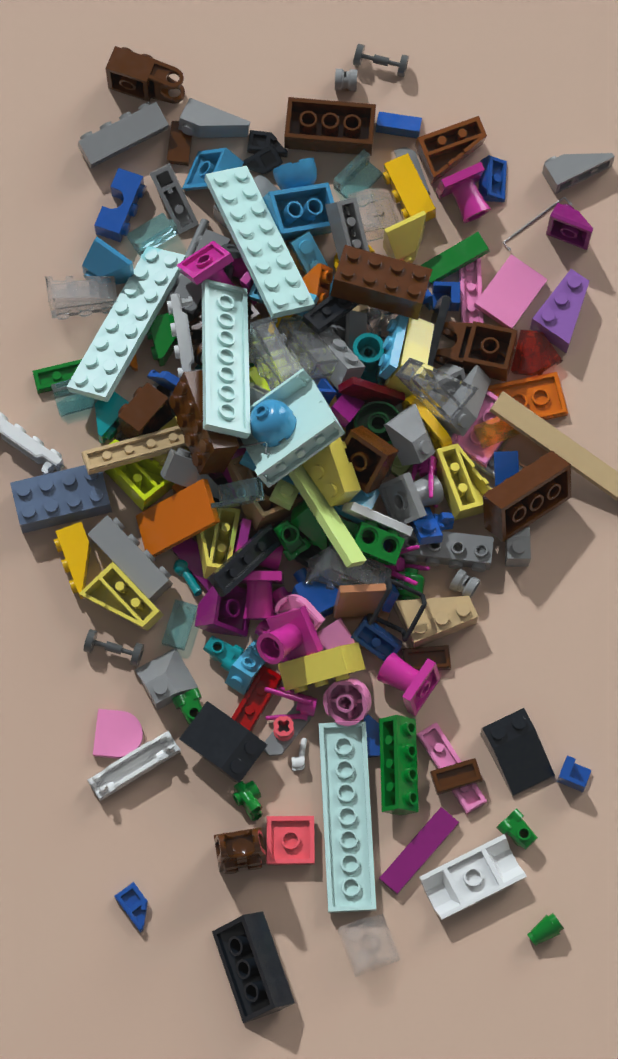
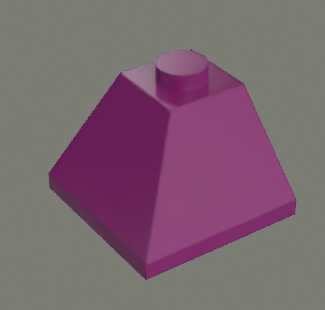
[546,203,593,250]
[195,586,250,637]

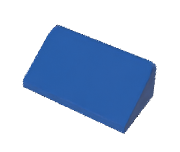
[376,111,422,139]
[478,155,507,202]
[494,451,519,487]
[351,615,402,661]

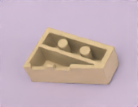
[394,596,478,648]

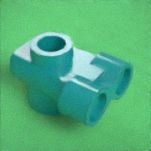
[203,635,245,672]

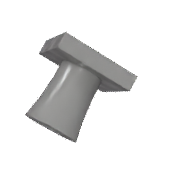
[378,472,444,524]

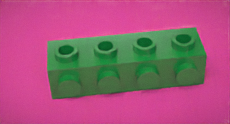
[379,715,419,816]

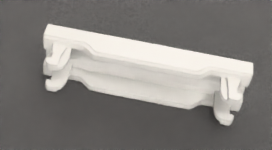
[167,293,199,378]
[0,412,64,475]
[87,731,181,801]

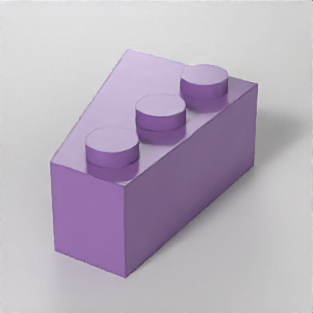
[530,269,589,353]

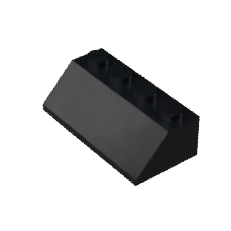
[212,911,295,1023]

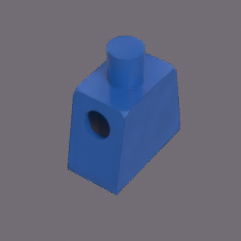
[291,568,338,618]

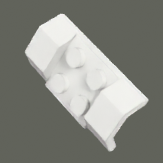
[419,834,527,920]

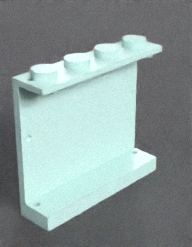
[240,368,345,488]

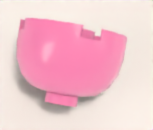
[323,678,372,726]

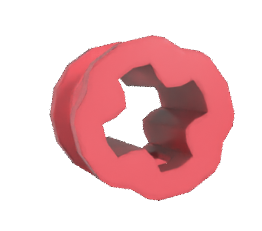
[273,716,294,741]

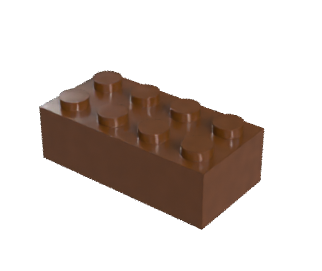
[284,97,376,156]
[330,245,432,320]
[169,370,239,475]
[483,451,572,542]

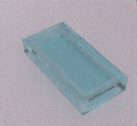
[162,599,198,651]

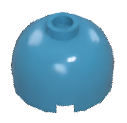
[273,158,318,190]
[250,399,297,447]

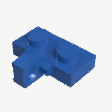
[410,507,454,545]

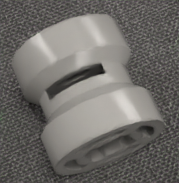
[335,69,357,91]
[449,569,481,598]

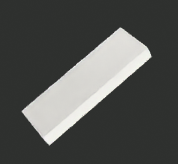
[342,502,413,537]

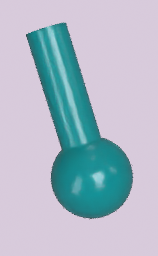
[173,559,203,596]

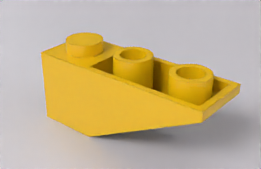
[54,522,91,600]

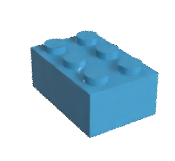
[263,183,334,241]

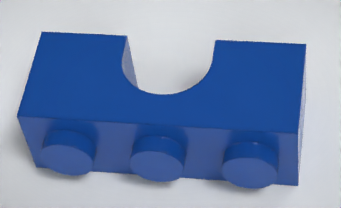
[94,168,146,243]

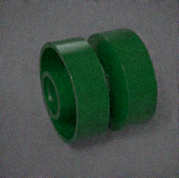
[354,401,400,447]

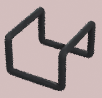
[367,578,427,642]

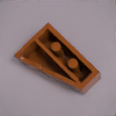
[415,116,487,185]

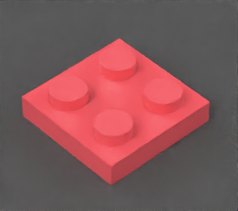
[266,816,315,865]

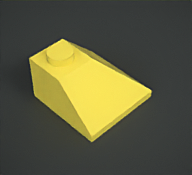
[383,211,426,263]

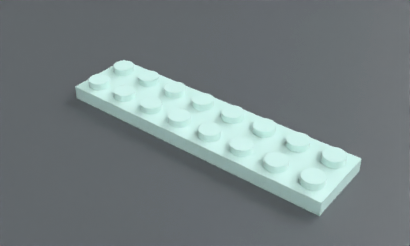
[204,166,315,319]
[67,246,187,402]
[202,279,251,439]
[319,721,376,913]

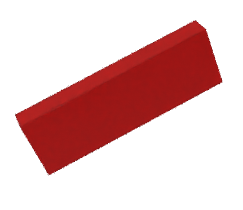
[232,665,282,732]

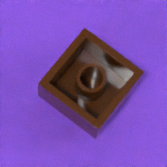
[118,382,172,438]
[345,425,399,494]

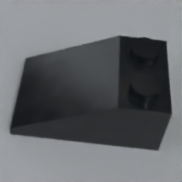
[179,701,268,783]
[480,708,555,796]

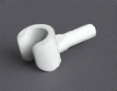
[291,738,307,771]

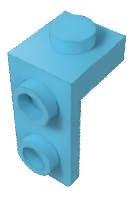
[225,640,266,695]

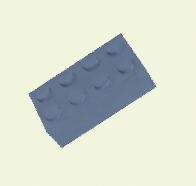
[10,465,112,533]

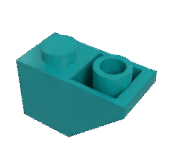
[95,391,129,444]

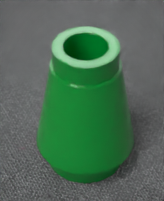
[527,913,564,946]

